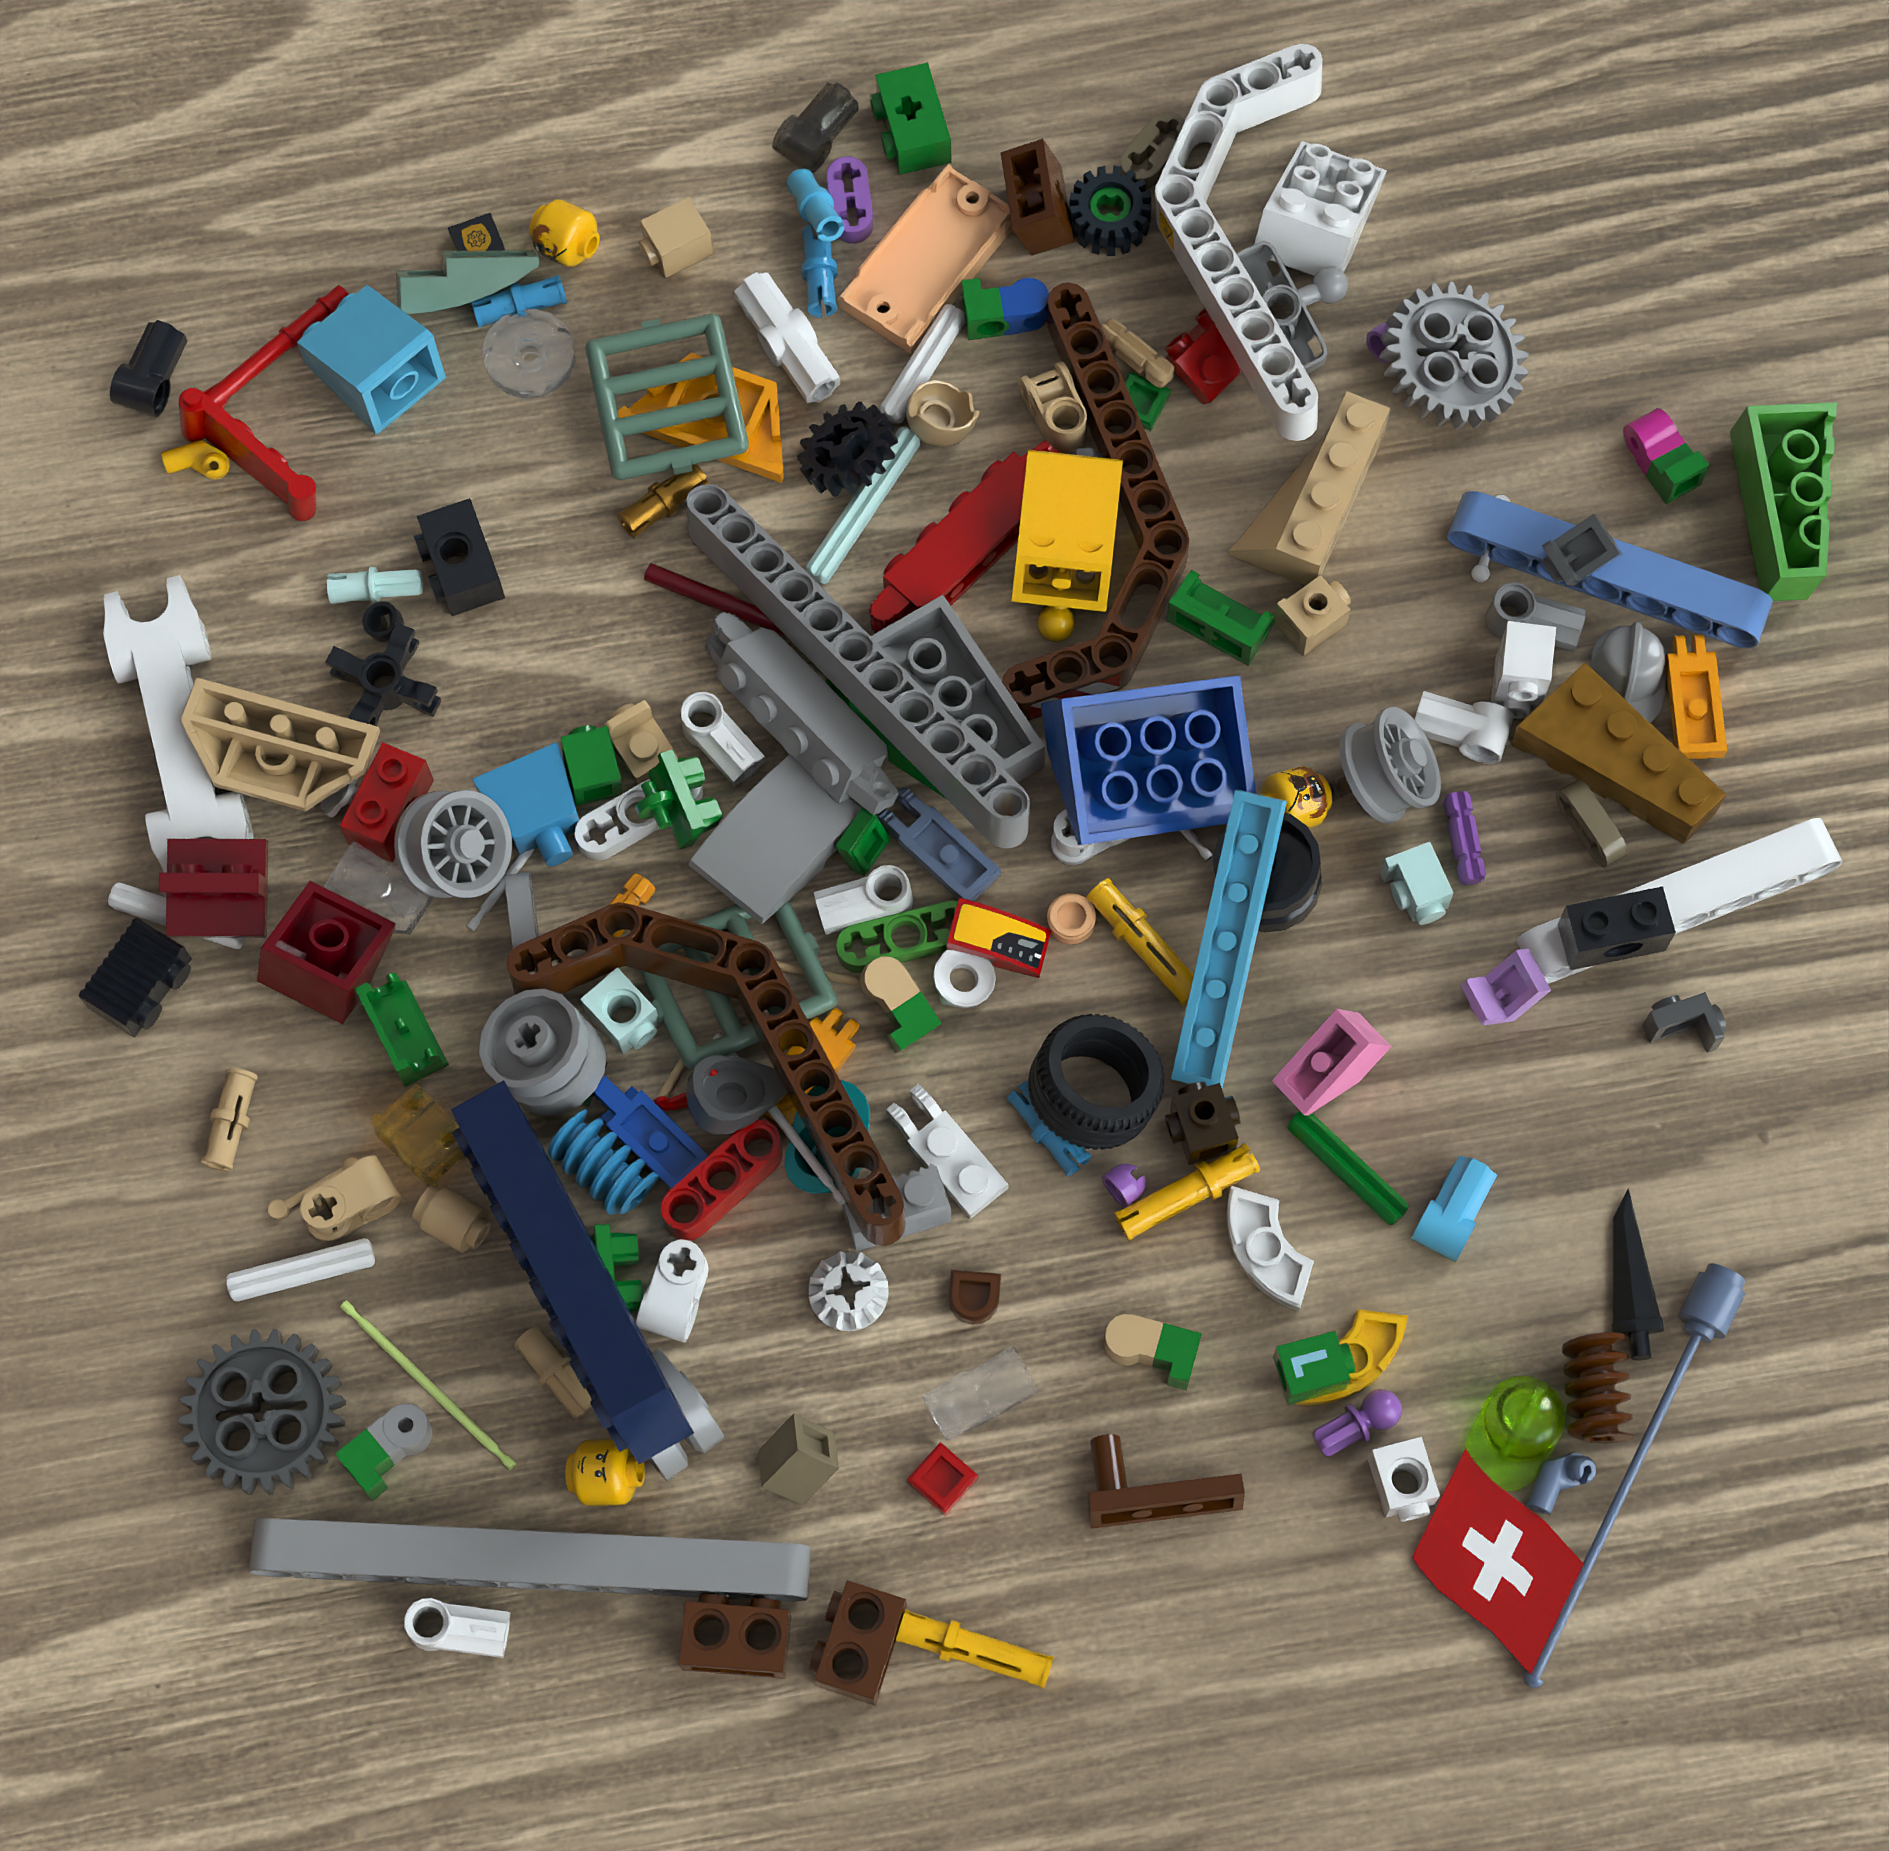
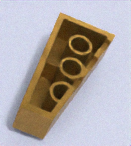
[1511,663,1726,844]

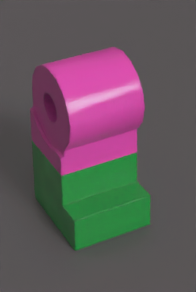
[1623,408,1709,504]

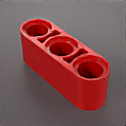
[661,1120,783,1241]

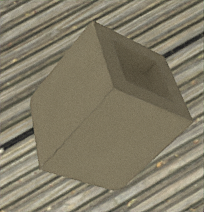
[758,1413,839,1505]

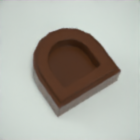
[949,1270,1001,1325]

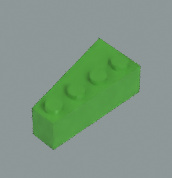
[1729,402,1837,601]

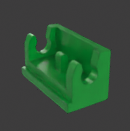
[1167,570,1275,666]
[355,973,449,1087]

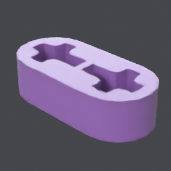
[827,156,873,244]

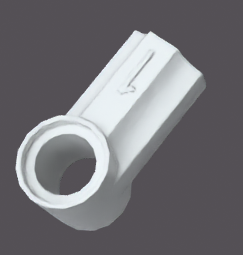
[1415,691,1514,764]
[681,692,766,787]
[814,865,914,935]
[404,1598,510,1658]

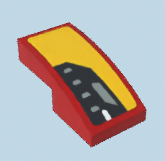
[946,898,1051,978]

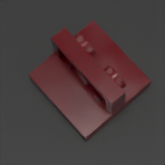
[159,839,268,938]

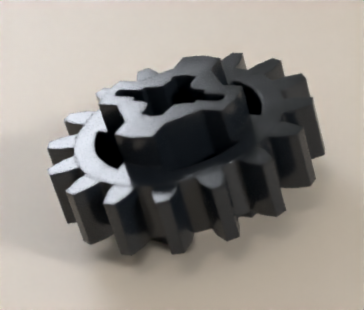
[797,402,898,497]

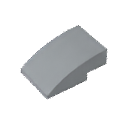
[689,754,861,924]

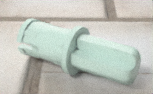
[327,566,423,604]

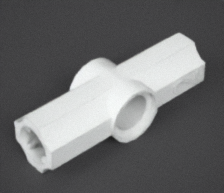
[734,272,841,403]

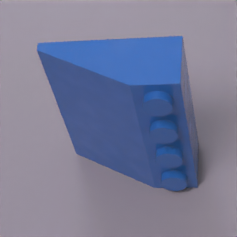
[1041,675,1256,845]

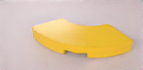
[1296,1309,1408,1406]

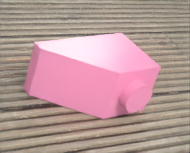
[1272,1009,1392,1116]

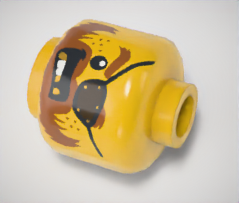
[529,199,600,267]
[1261,766,1332,828]

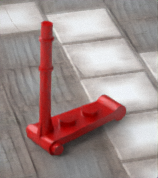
[178,285,349,521]

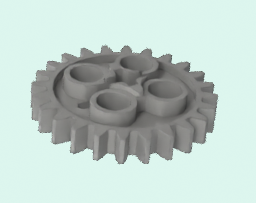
[1380,282,1529,430]

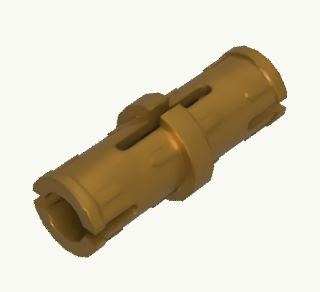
[617,464,709,539]

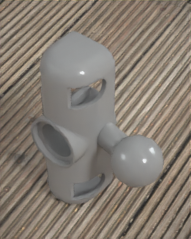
[1237,241,1348,374]

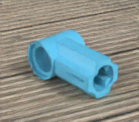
[1411,1155,1497,1262]

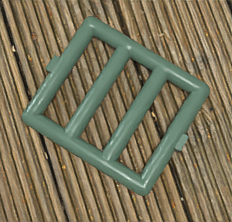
[585,313,749,480]
[640,901,838,1070]

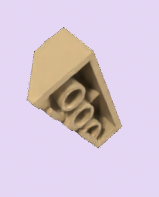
[1228,391,1390,586]

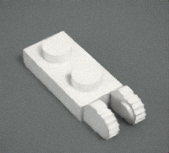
[885,1084,1009,1219]

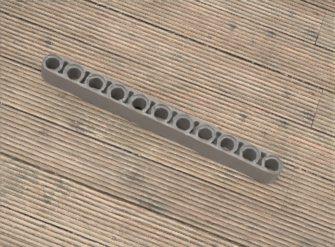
[686,484,1030,848]
[249,1518,811,1602]

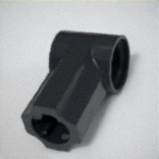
[110,320,187,417]

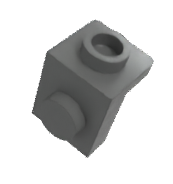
[1542,514,1622,586]
[1642,992,1726,1053]

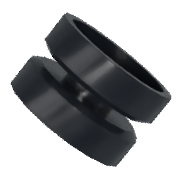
[1213,813,1322,933]

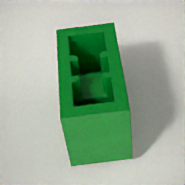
[870,62,952,175]

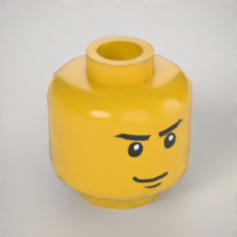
[565,1439,645,1506]

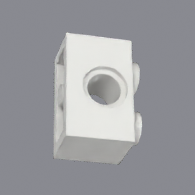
[1491,621,1556,719]

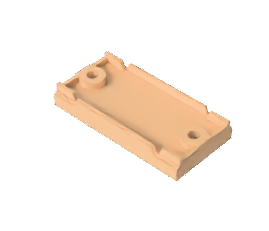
[837,164,1012,355]

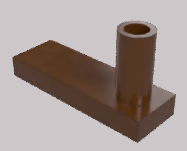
[1088,1434,1245,1529]

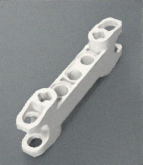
[103,575,255,873]

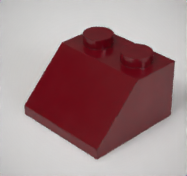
[257,881,396,1024]

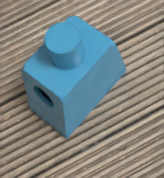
[473,742,579,866]

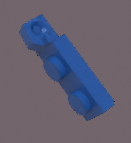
[593,1075,709,1189]

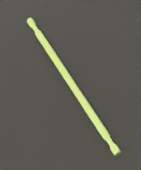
[340,1300,516,1470]

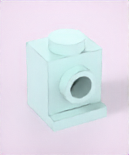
[1380,842,1453,925]

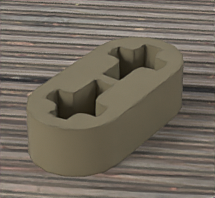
[1120,112,1185,189]
[1556,779,1627,868]

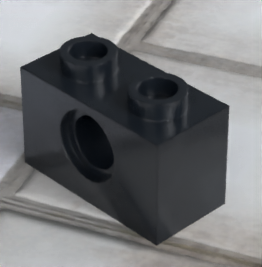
[414,498,505,616]
[1557,886,1676,970]

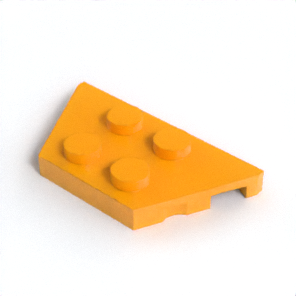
[618,352,784,483]

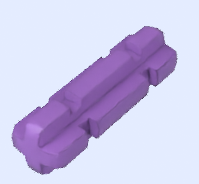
[1443,791,1486,885]

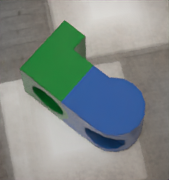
[961,278,1049,340]

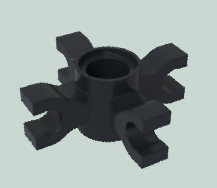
[325,623,442,726]

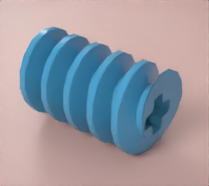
[548,1109,659,1215]

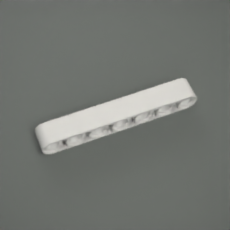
[1516,818,1843,984]

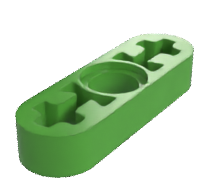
[836,900,958,973]

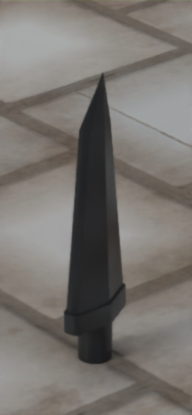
[1611,1188,1664,1361]

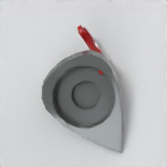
[653,1055,788,1135]

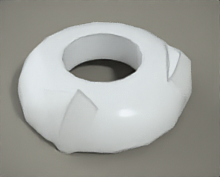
[933,949,996,1009]

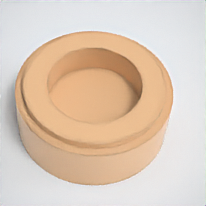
[1047,893,1096,945]

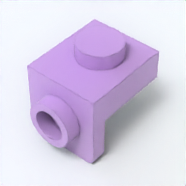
[1461,949,1551,1025]

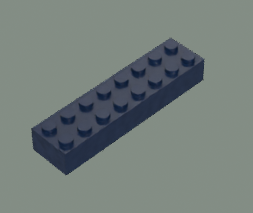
[451,1080,694,1464]

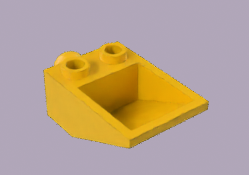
[1011,450,1123,642]

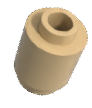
[412,1185,491,1253]

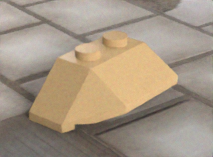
[180,677,380,811]

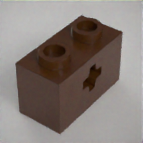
[1000,138,1074,256]

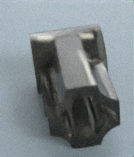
[772,82,859,174]

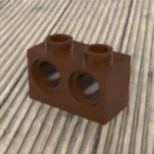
[809,1580,907,1706]
[679,1594,791,1679]

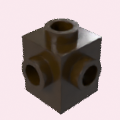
[1165,1082,1241,1165]

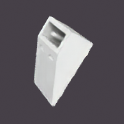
[1254,141,1387,276]

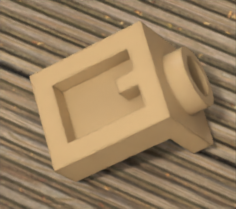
[605,700,678,785]

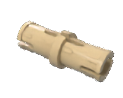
[201,1068,258,1171]

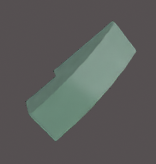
[396,250,539,314]

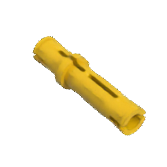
[1086,878,1194,1006]
[1114,1143,1260,1241]
[896,1609,1054,1689]

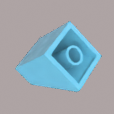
[297,285,446,435]

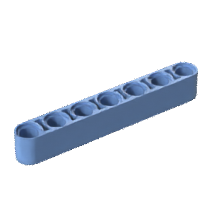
[1447,491,1773,648]

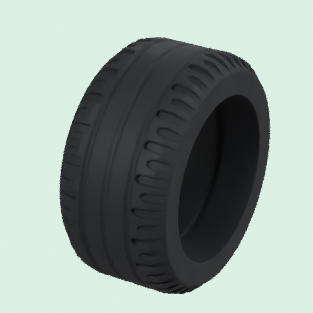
[1028,1014,1165,1150]

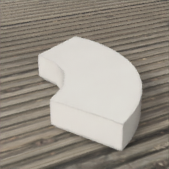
[1226,1186,1314,1312]

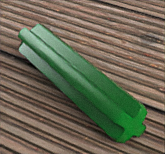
[1287,1111,1409,1225]

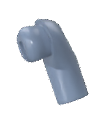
[1527,1452,1596,1515]

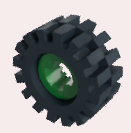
[1069,165,1152,256]

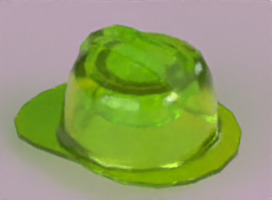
[1465,1376,1566,1491]

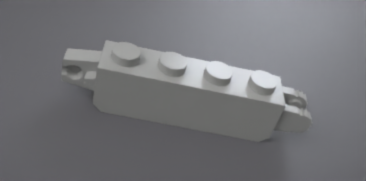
[704,612,899,815]

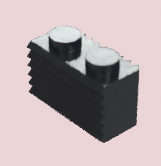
[79,917,192,1038]

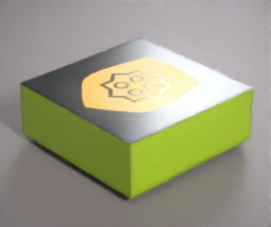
[448,213,505,251]

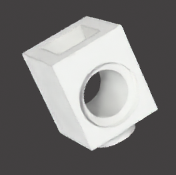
[1368,1437,1440,1522]

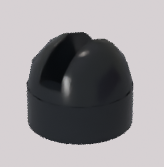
[362,601,405,642]

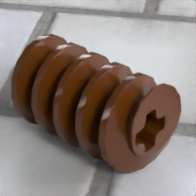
[1562,1332,1634,1443]

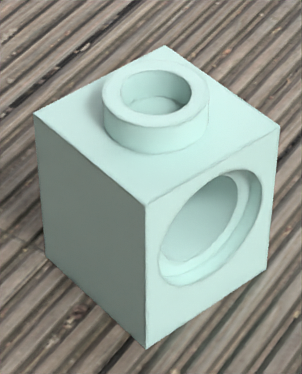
[580,967,659,1055]

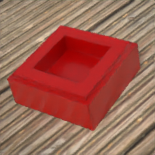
[907,1442,979,1516]

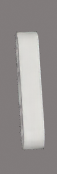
[575,779,703,861]

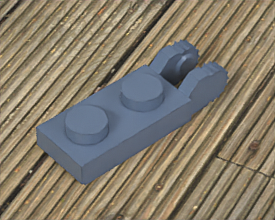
[876,787,1001,901]

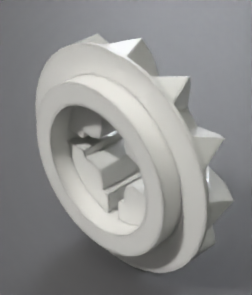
[809,1251,889,1331]

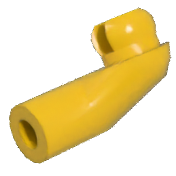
[161,440,230,480]

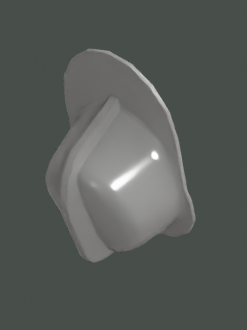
[1590,622,1667,723]

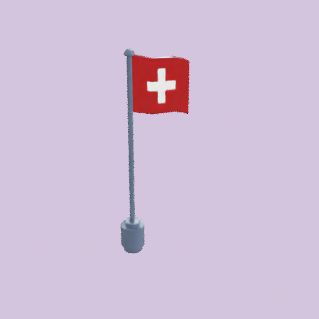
[1412,1263,1746,1688]

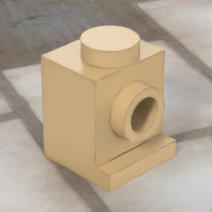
[1274,575,1351,656]

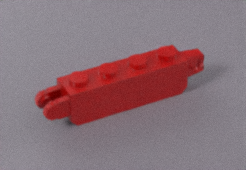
[869,440,1060,633]

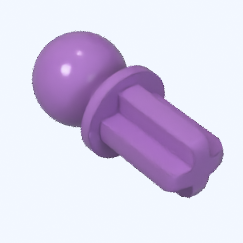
[1313,1389,1402,1456]

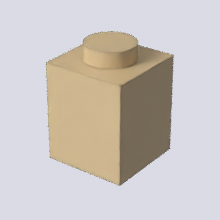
[638,197,714,278]

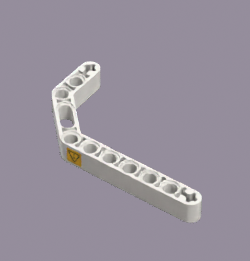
[1155,44,1322,441]

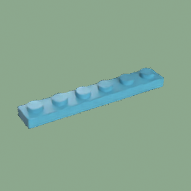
[1171,790,1287,1089]

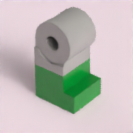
[335,1403,433,1501]

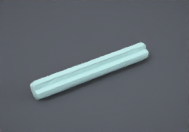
[806,427,920,584]

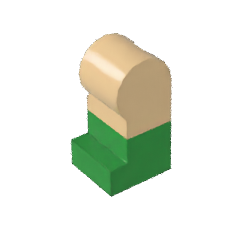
[860,957,942,1053]
[1104,1314,1202,1391]

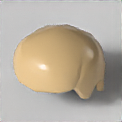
[906,379,979,448]

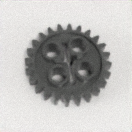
[178,1329,346,1495]

